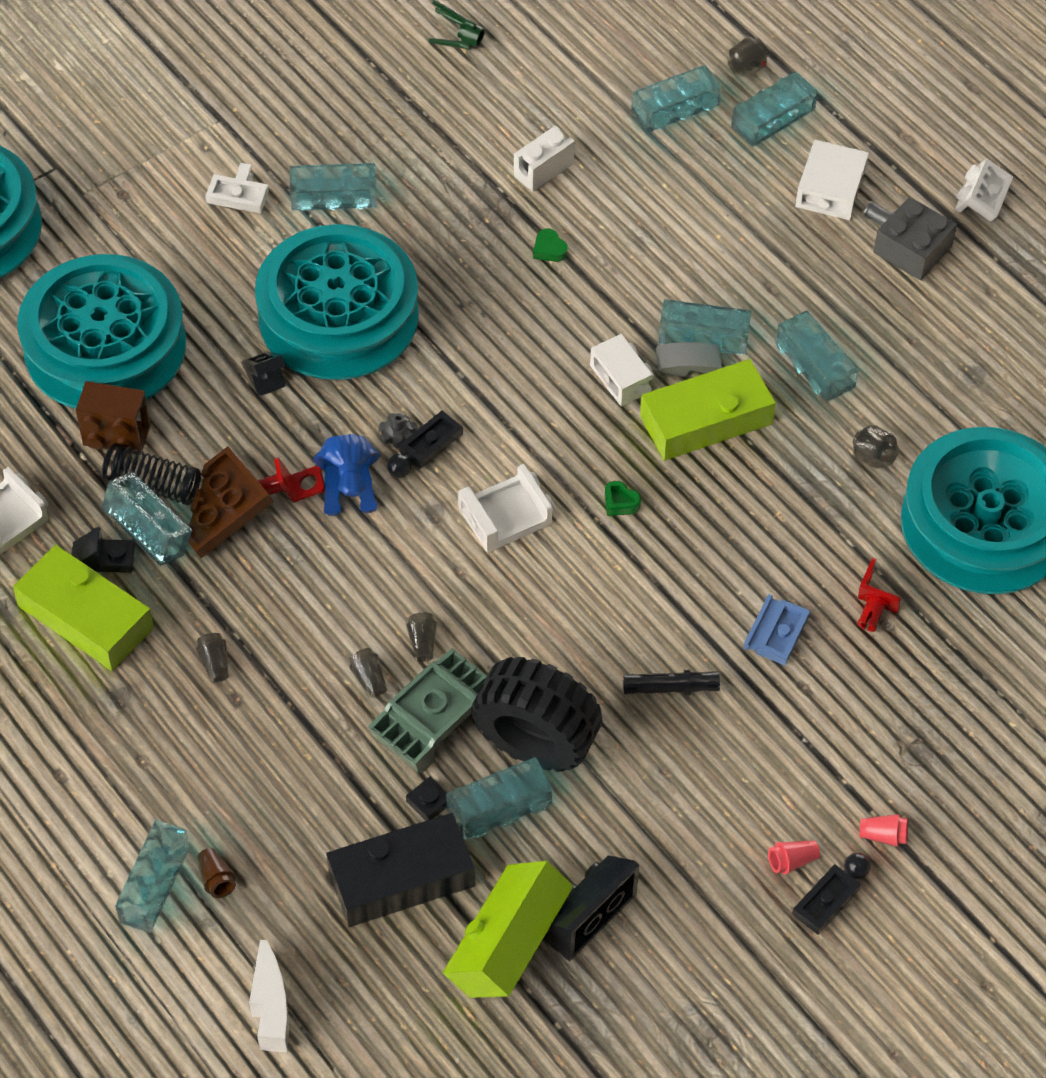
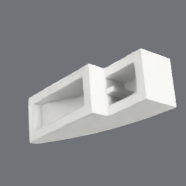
[249,940,289,1053]

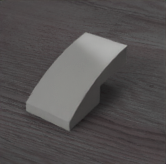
[656,342,722,377]

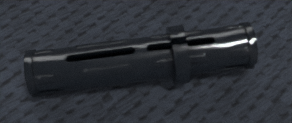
[623,670,720,695]

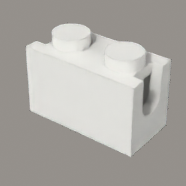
[514,126,575,192]
[590,334,654,407]

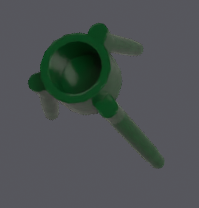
[428,0,485,51]

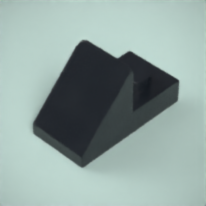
[241,351,285,396]
[71,527,135,573]

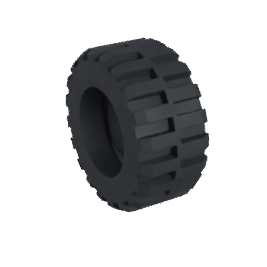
[472,657,603,772]

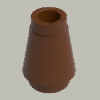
[197,848,236,898]

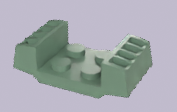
[368,648,487,774]

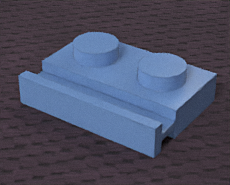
[743,594,810,666]

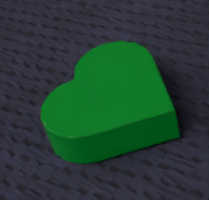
[533,228,568,262]
[604,481,641,516]

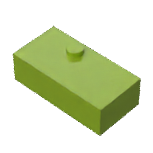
[640,359,776,461]
[13,544,154,671]
[443,861,573,998]

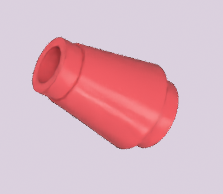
[860,814,908,847]
[768,840,820,875]

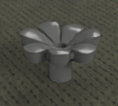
[378,413,418,447]

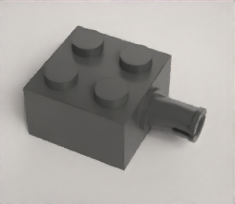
[863,196,957,281]

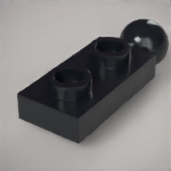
[387,410,463,478]
[792,852,871,935]

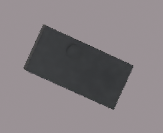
[326,812,475,928]

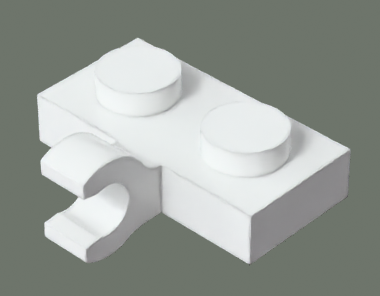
[205,163,269,214]

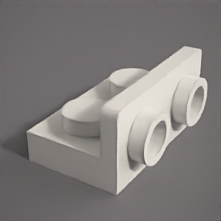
[955,158,1013,222]

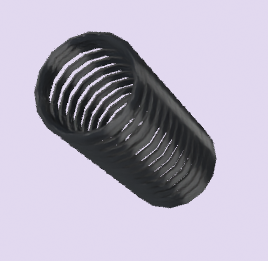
[102,443,201,506]

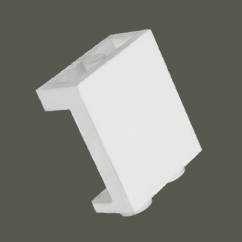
[795,140,869,220]
[458,464,555,553]
[0,467,49,555]

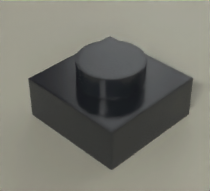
[406,776,452,821]

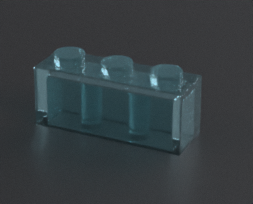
[631,65,721,133]
[731,71,818,147]
[290,163,377,211]
[658,299,752,355]
[775,310,859,403]
[101,472,192,566]
[446,757,553,840]
[115,820,190,933]

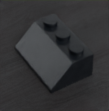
[543,855,640,962]

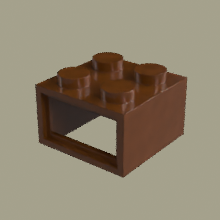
[76,381,151,455]

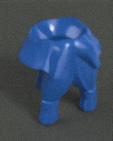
[313,434,381,516]

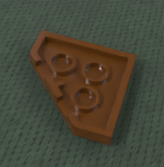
[182,446,274,559]

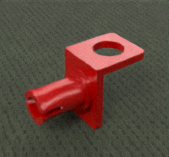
[258,457,325,503]
[857,557,901,632]

